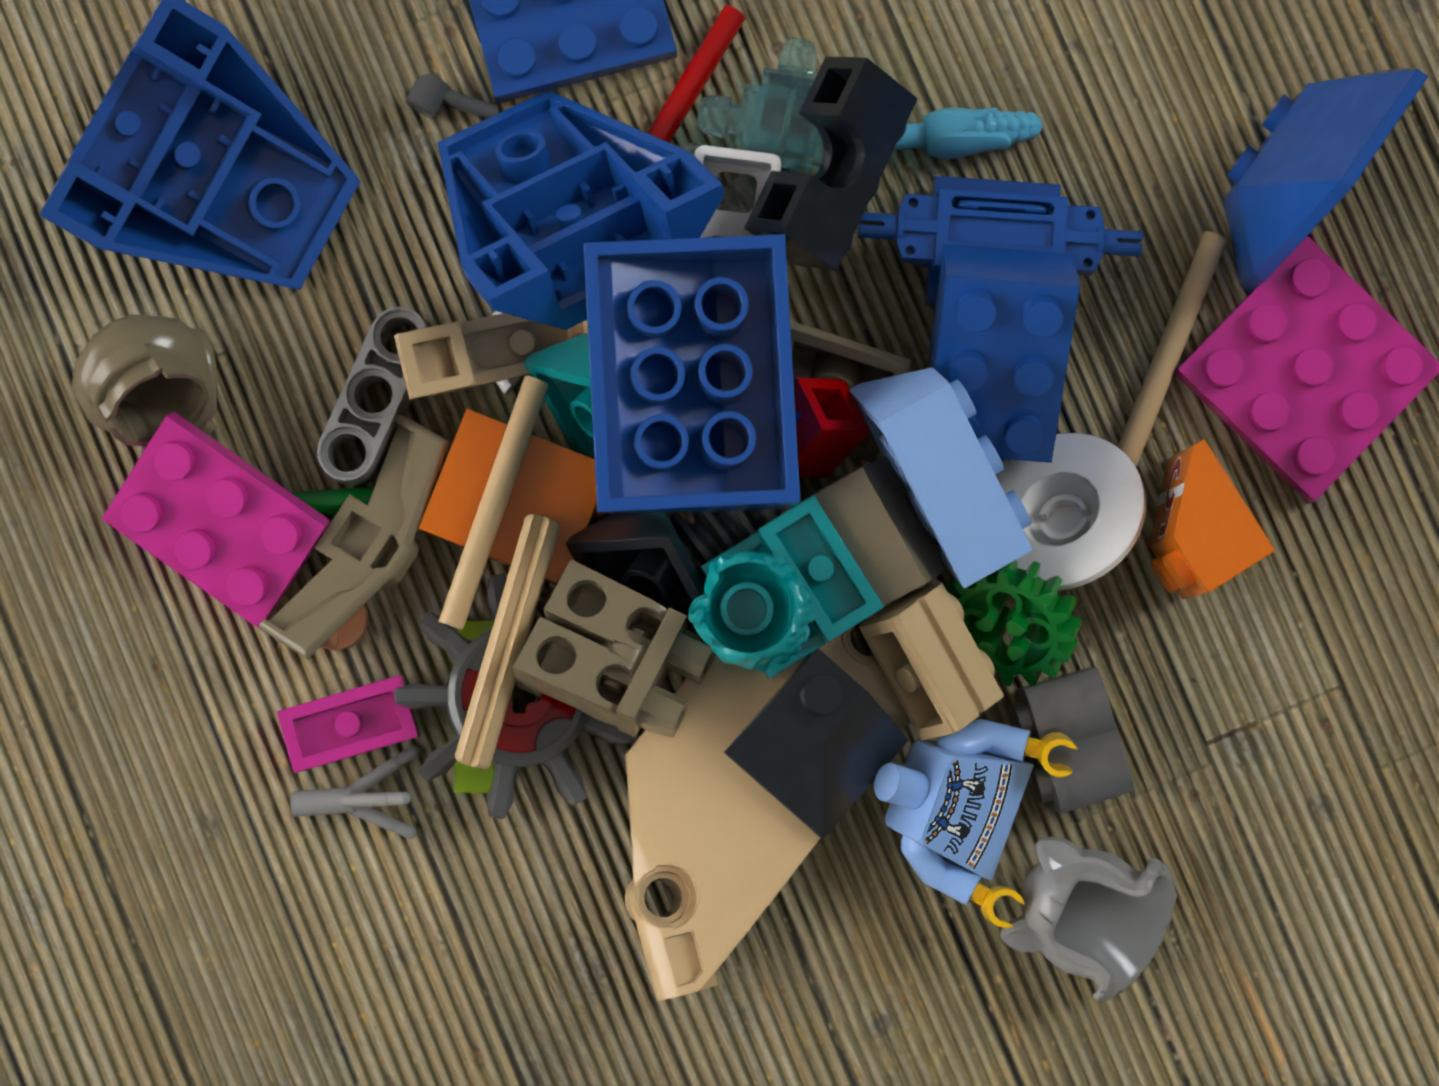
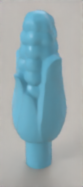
[894,107,1043,159]

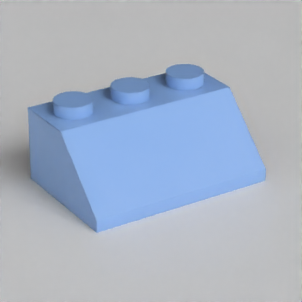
[849,367,1033,588]

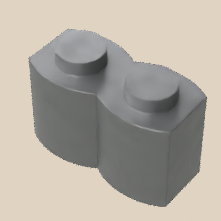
[1011,667,1135,814]

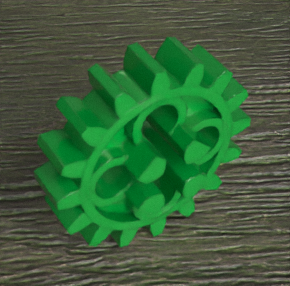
[946,560,1082,686]

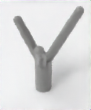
[290,745,419,839]

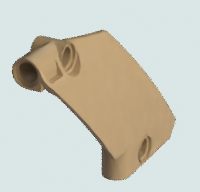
[625,602,911,1001]

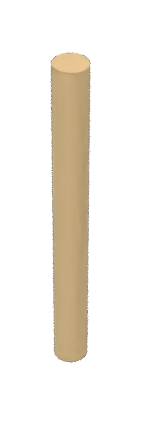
[1117,231,1227,467]
[438,376,549,630]

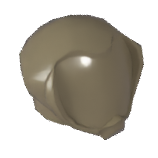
[71,314,217,446]

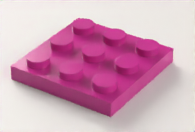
[1174,236,1439,503]

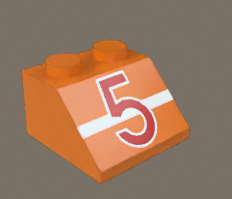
[1149,439,1276,599]

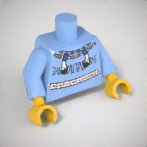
[874,719,1078,928]

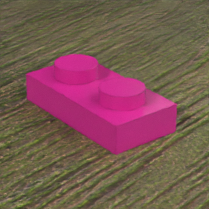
[276,675,421,773]

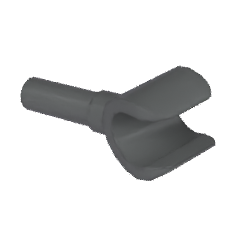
[406,74,498,119]

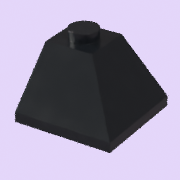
[723,648,909,840]

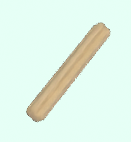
[455,514,560,769]

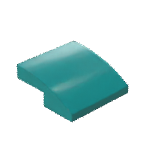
[700,495,884,679]

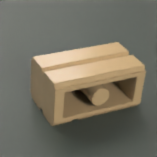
[858,582,1004,741]

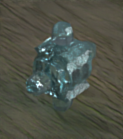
[696,38,823,178]

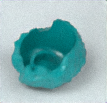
[688,550,815,672]

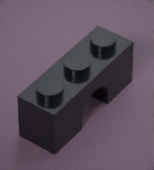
[744,56,918,271]

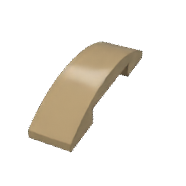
[394,313,588,400]

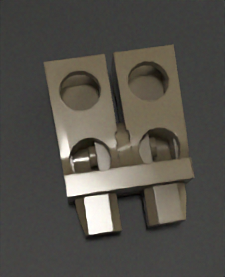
[512,559,715,738]

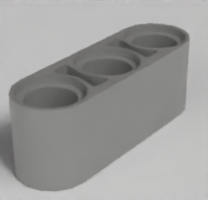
[317,306,428,487]

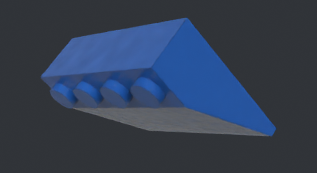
[583,234,800,513]

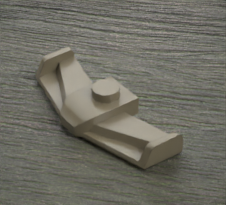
[259,414,450,660]

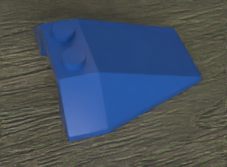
[39,0,361,290]
[1223,68,1429,292]
[437,90,725,330]

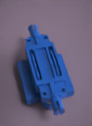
[857,176,1143,306]

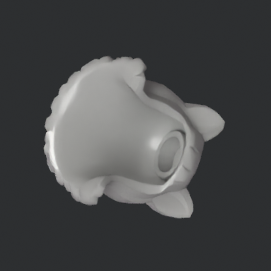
[1000,837,1177,1003]

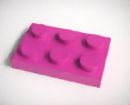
[101,412,332,628]

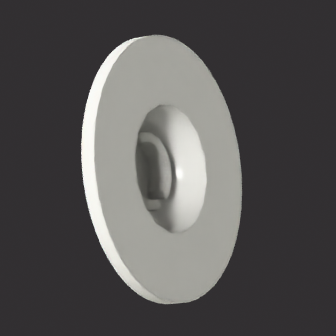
[996,433,1146,591]

